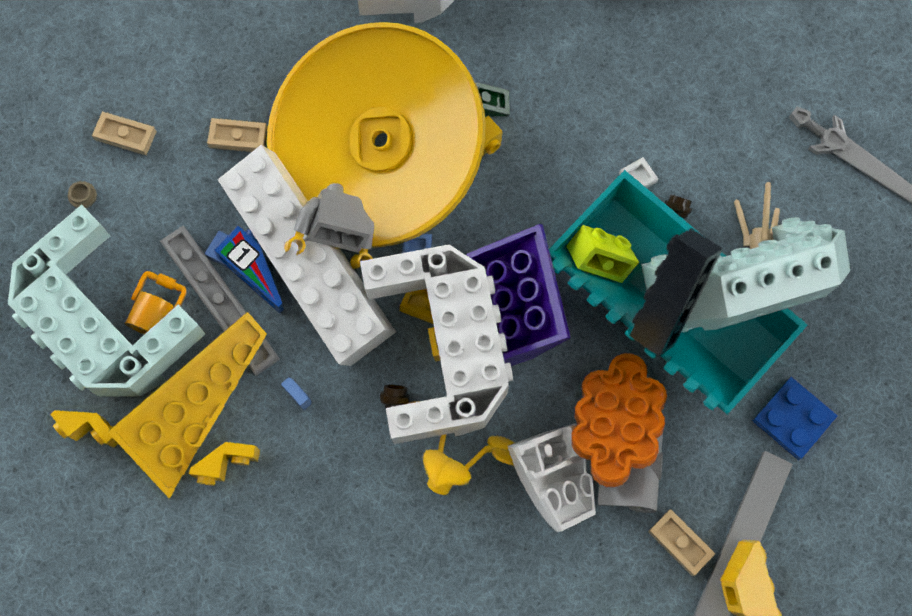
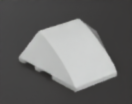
[508,423,596,532]

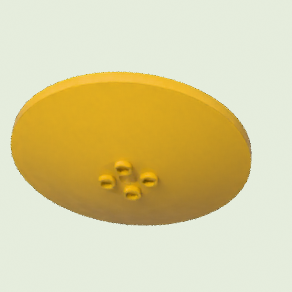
[267,22,486,248]

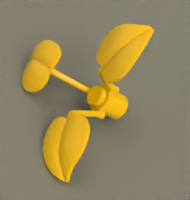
[407,401,515,495]

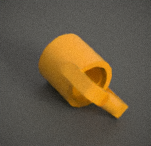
[124,271,187,335]

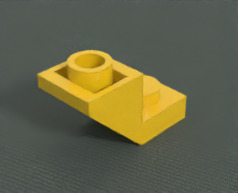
[50,410,118,448]
[189,442,260,486]

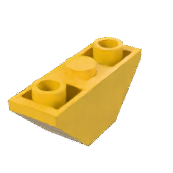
[720,540,782,616]

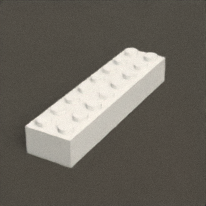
[218,145,396,366]

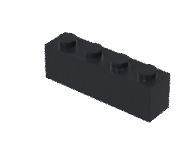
[630,228,723,357]

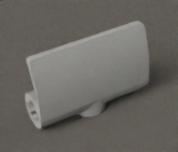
[598,433,663,513]

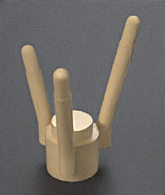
[734,182,780,249]

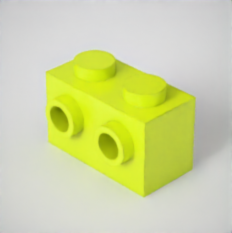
[566,225,639,283]

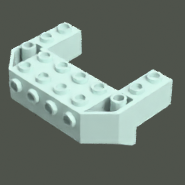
[8,204,205,396]
[641,217,850,332]

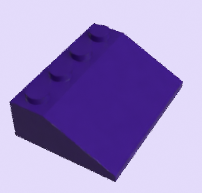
[466,224,571,366]

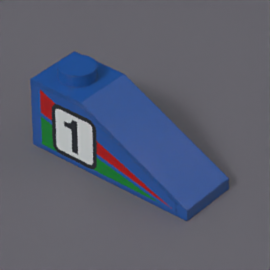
[214,226,284,313]

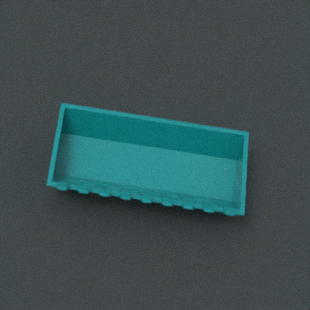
[549,170,808,415]

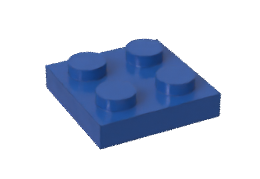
[752,376,838,460]

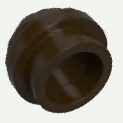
[665,194,692,219]
[380,384,410,408]

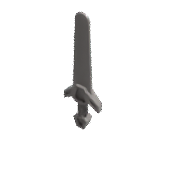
[789,107,912,203]

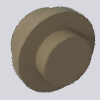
[68,181,97,208]

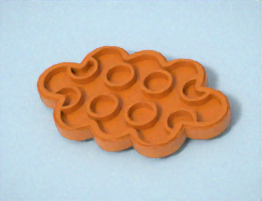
[571,353,667,487]

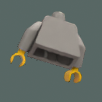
[284,183,374,269]

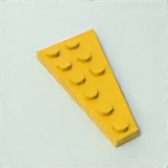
[108,312,267,499]

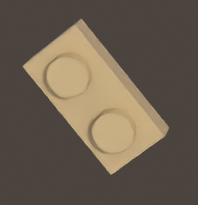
[92,111,157,155]
[207,118,268,152]
[648,509,715,576]

